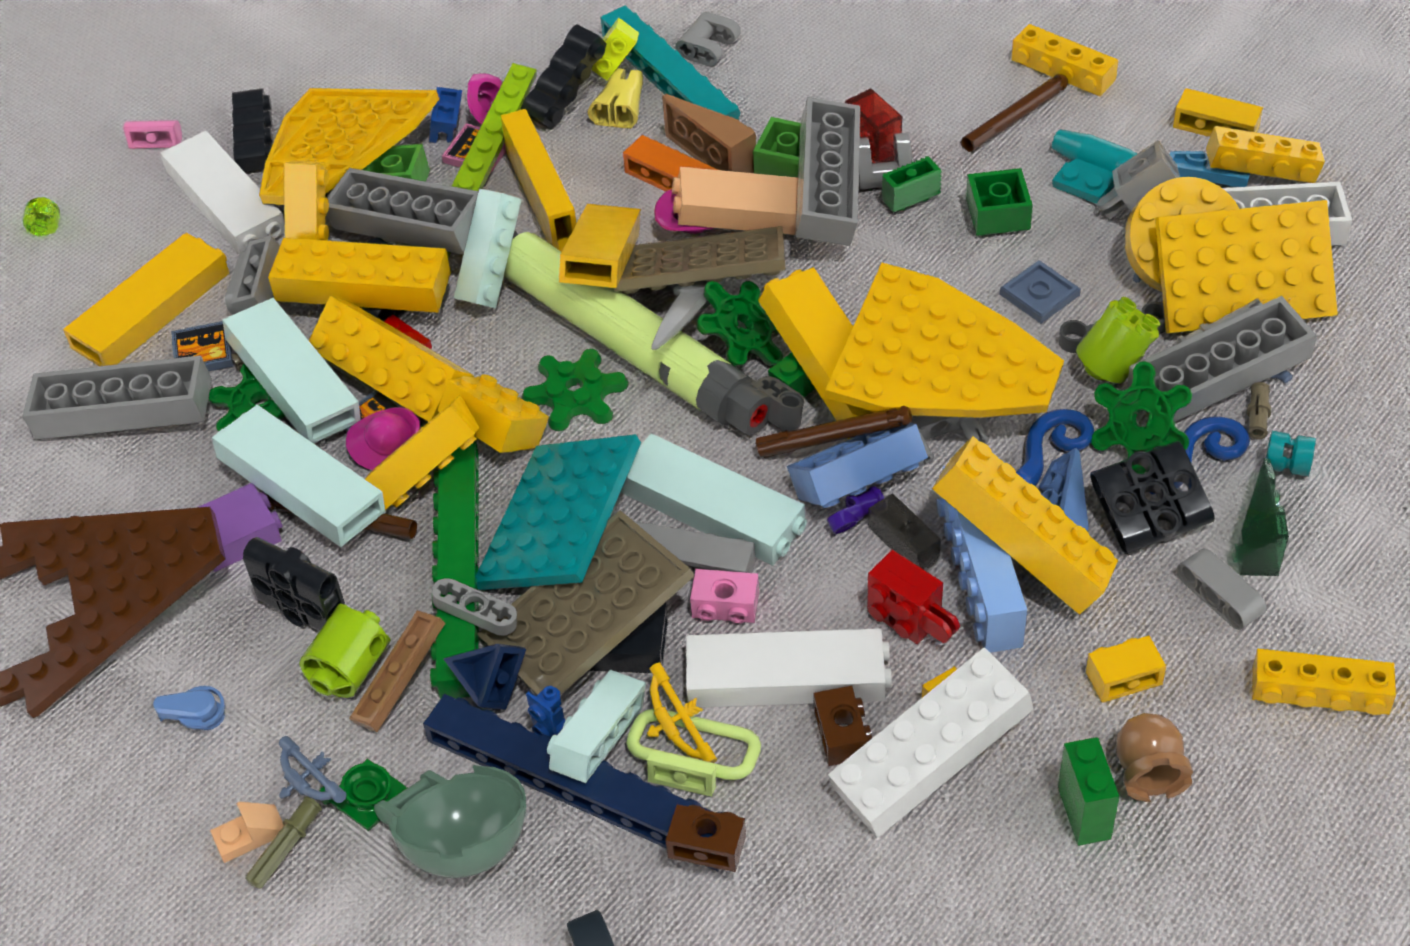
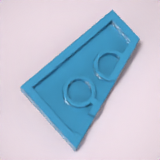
[1169,151,1250,187]

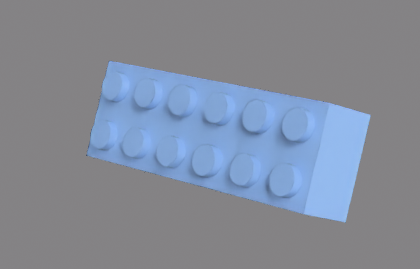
[937,466,1027,653]

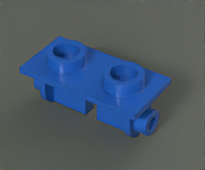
[526,686,565,737]

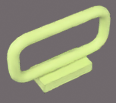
[626,708,761,797]

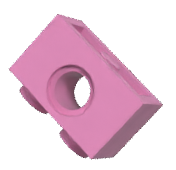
[690,569,759,623]

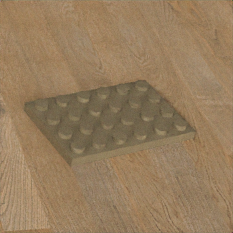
[614,226,786,294]
[477,510,695,695]

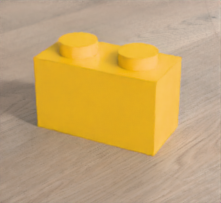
[1086,635,1166,703]

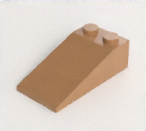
[662,94,756,173]

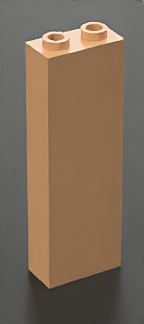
[672,167,798,235]

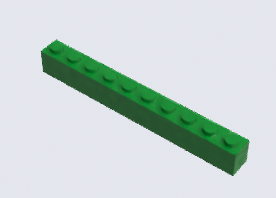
[430,439,479,699]

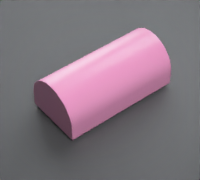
[123,120,182,149]

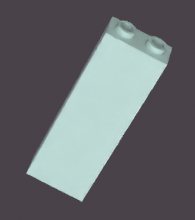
[222,298,361,444]
[212,405,385,547]
[620,433,807,566]

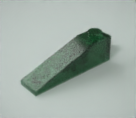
[1232,458,1289,576]

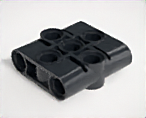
[1090,441,1215,554]
[243,537,345,631]

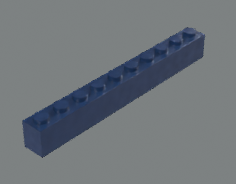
[423,694,722,872]

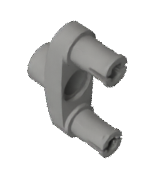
[911,416,989,466]

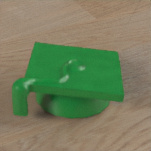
[319,759,408,832]

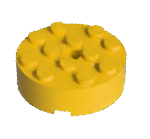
[1125,177,1239,292]

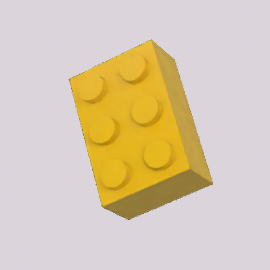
[437,374,549,453]

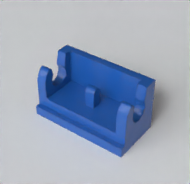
[429,87,462,143]

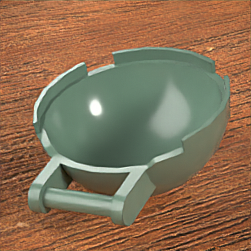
[374,765,526,878]

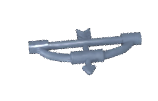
[279,736,346,803]

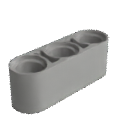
[1177,548,1267,630]

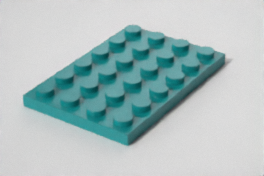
[476,434,641,590]

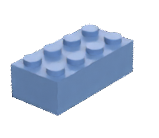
[787,423,928,508]

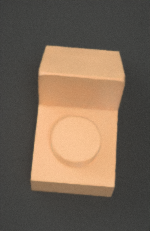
[210,802,284,863]

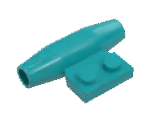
[1052,129,1138,204]

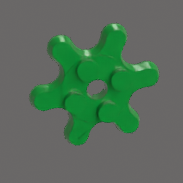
[696,281,783,367]
[521,348,629,431]
[1091,361,1192,474]
[209,364,285,432]

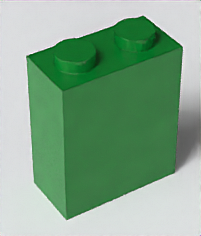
[1058,737,1120,846]

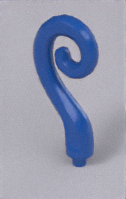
[1016,409,1094,486]
[1149,416,1250,495]

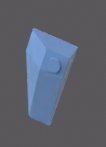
[1039,448,1089,531]

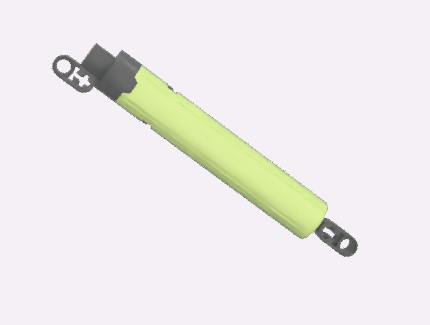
[504,230,804,435]

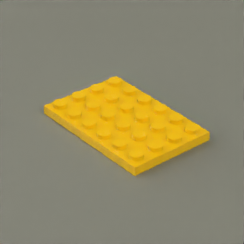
[1155,200,1338,333]

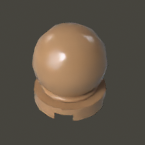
[1116,713,1193,802]

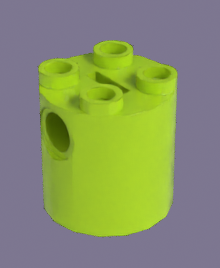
[1076,297,1160,384]
[299,604,391,698]

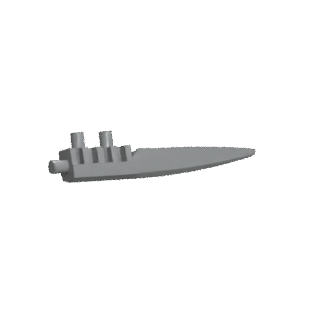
[651,278,725,350]

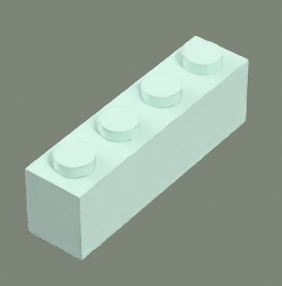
[454,189,522,308]
[547,670,646,783]

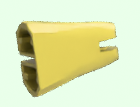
[587,68,643,129]

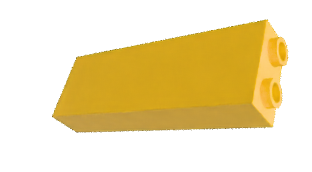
[501,109,577,252]
[559,204,641,288]
[63,232,230,366]
[758,267,873,439]

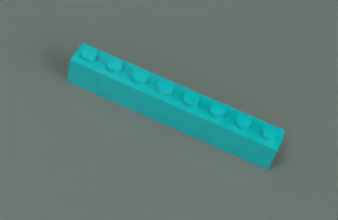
[600,5,740,120]

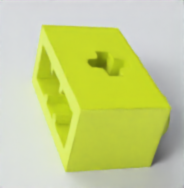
[592,18,639,81]

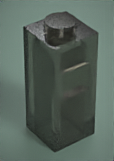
[868,493,941,569]

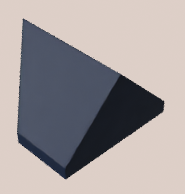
[443,644,527,710]

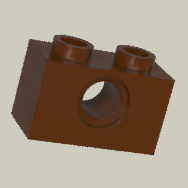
[813,686,872,766]
[665,804,746,872]

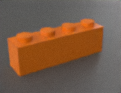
[623,135,719,191]

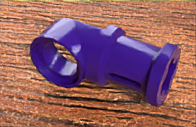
[827,486,886,534]

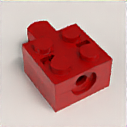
[867,550,960,645]

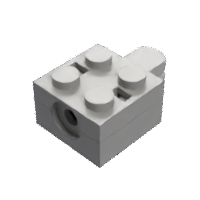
[1097,140,1180,219]

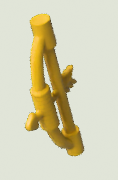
[647,662,717,763]

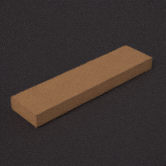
[349,610,445,732]

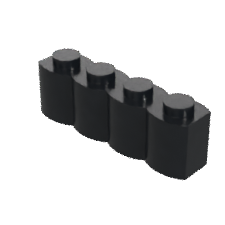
[521,24,607,129]
[232,88,273,172]

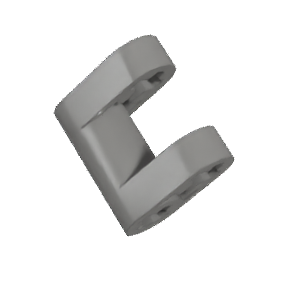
[675,12,741,66]
[859,132,912,190]

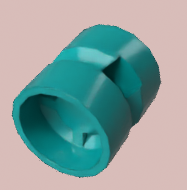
[1265,430,1316,477]

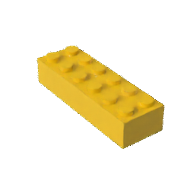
[268,238,451,313]
[309,296,474,422]
[932,436,1118,615]

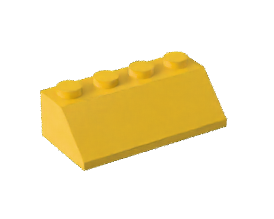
[364,395,479,510]

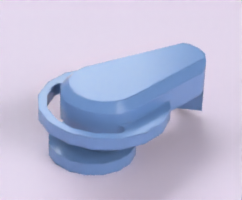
[153,686,225,730]

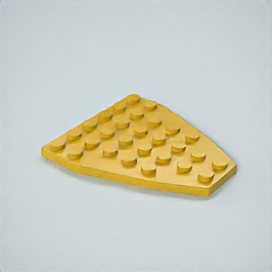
[259,88,440,205]
[825,262,1064,418]

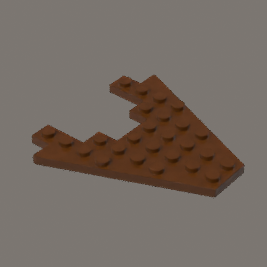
[0,507,226,718]

